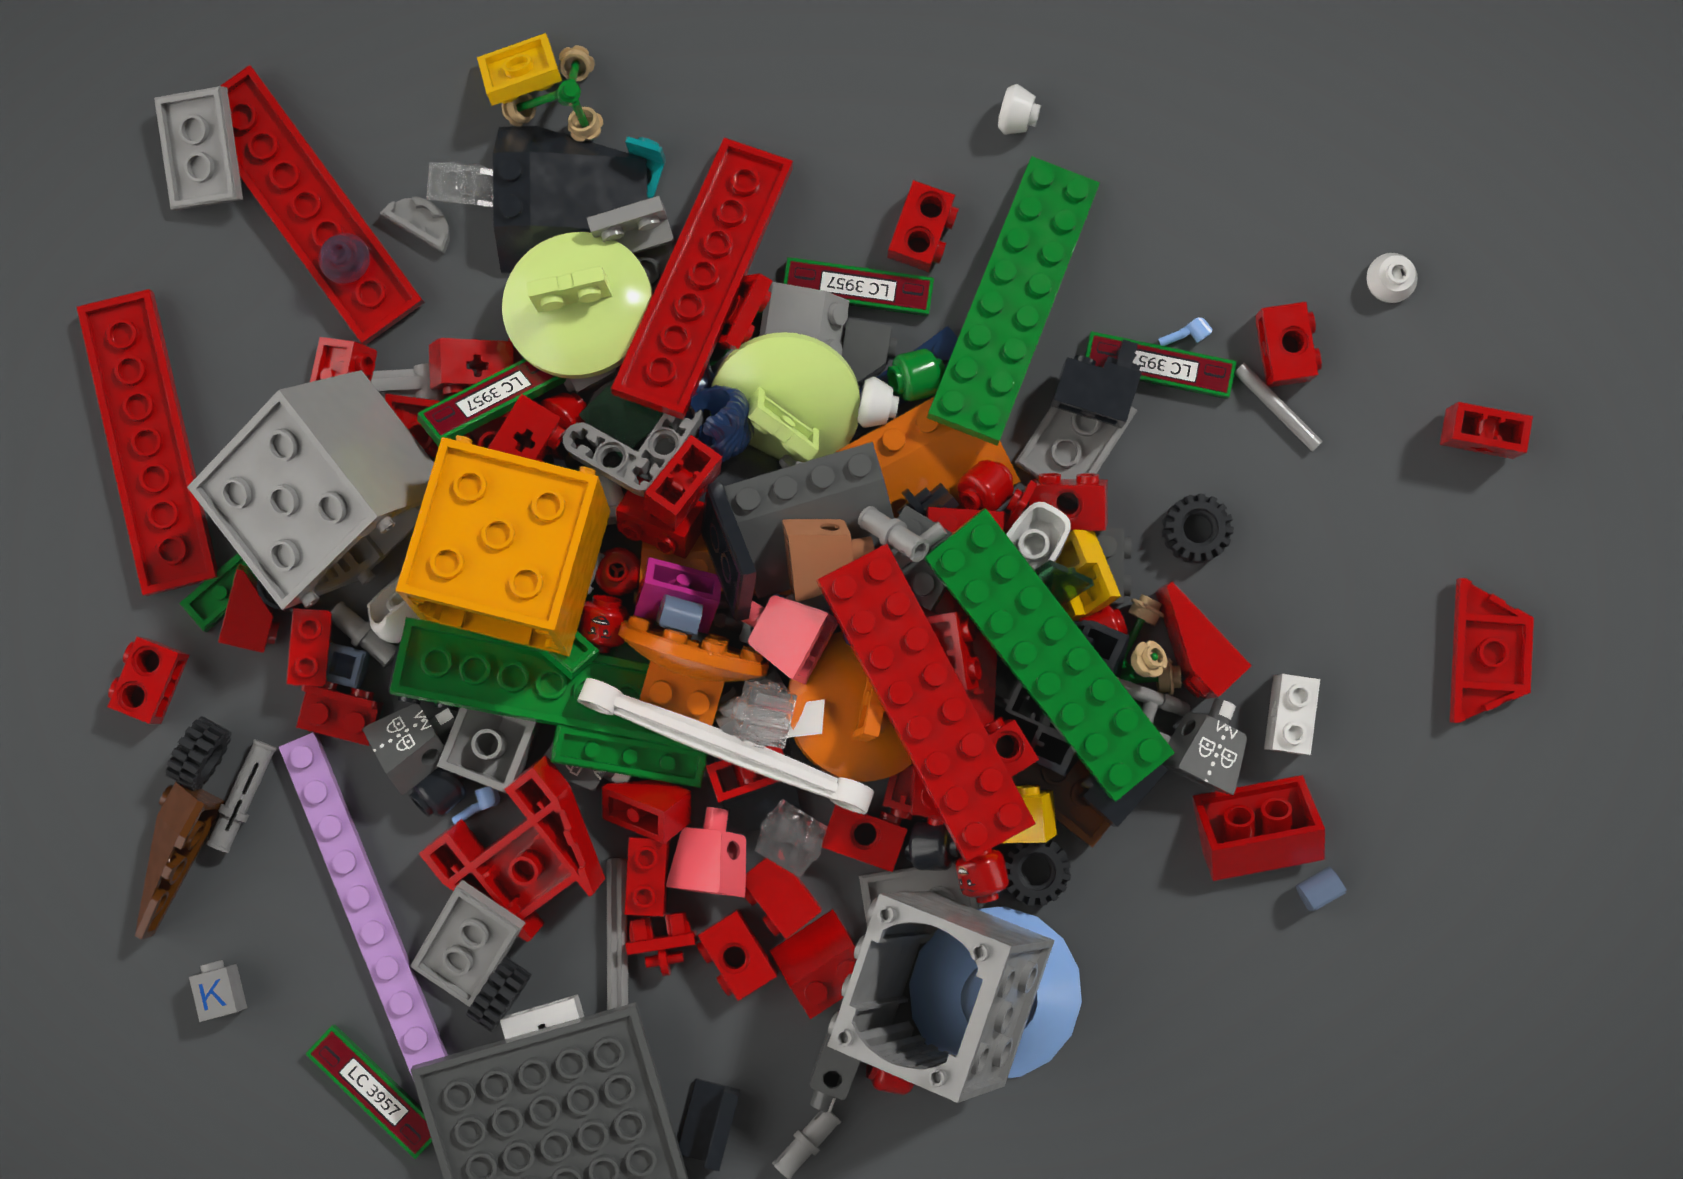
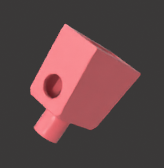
[741,595,838,685]
[666,807,746,898]

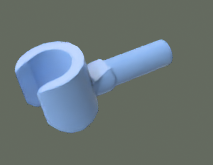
[1158,318,1213,346]
[452,786,500,824]

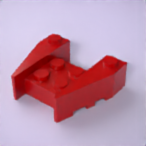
[419,755,606,942]

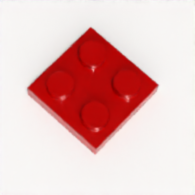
[715,273,773,350]

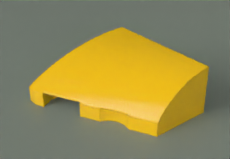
[1050,530,1121,621]

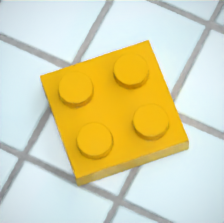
[477,33,562,106]

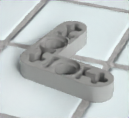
[563,405,704,497]

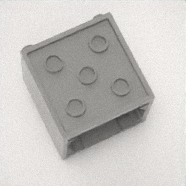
[187,370,434,610]
[827,891,1055,1103]

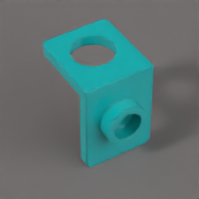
[625,137,666,199]

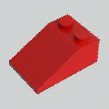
[1155,581,1252,699]

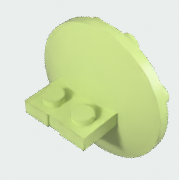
[502,232,653,379]
[709,332,861,462]

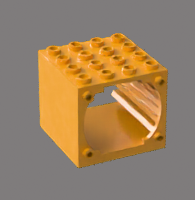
[395,435,611,657]

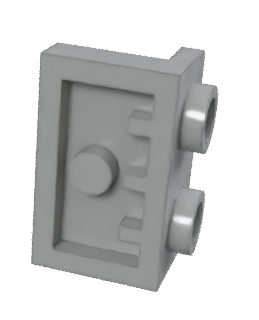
[587,196,674,254]

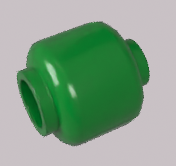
[887,349,945,402]

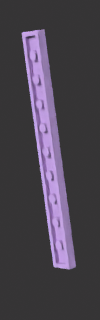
[279,732,448,1081]

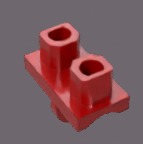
[625,911,698,977]

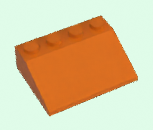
[835,396,1020,518]

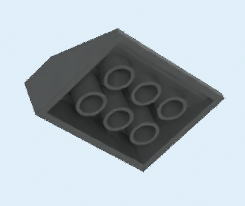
[724,442,894,600]

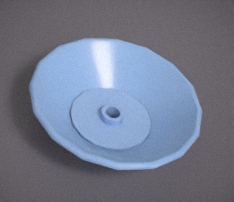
[909,906,1082,1078]

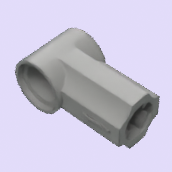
[371,363,448,401]

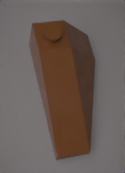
[135,782,226,939]

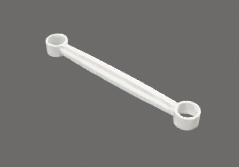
[577,678,875,814]

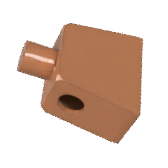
[782,519,874,602]

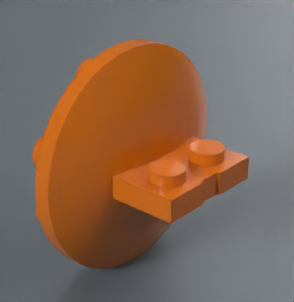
[618,614,770,726]
[786,631,912,782]

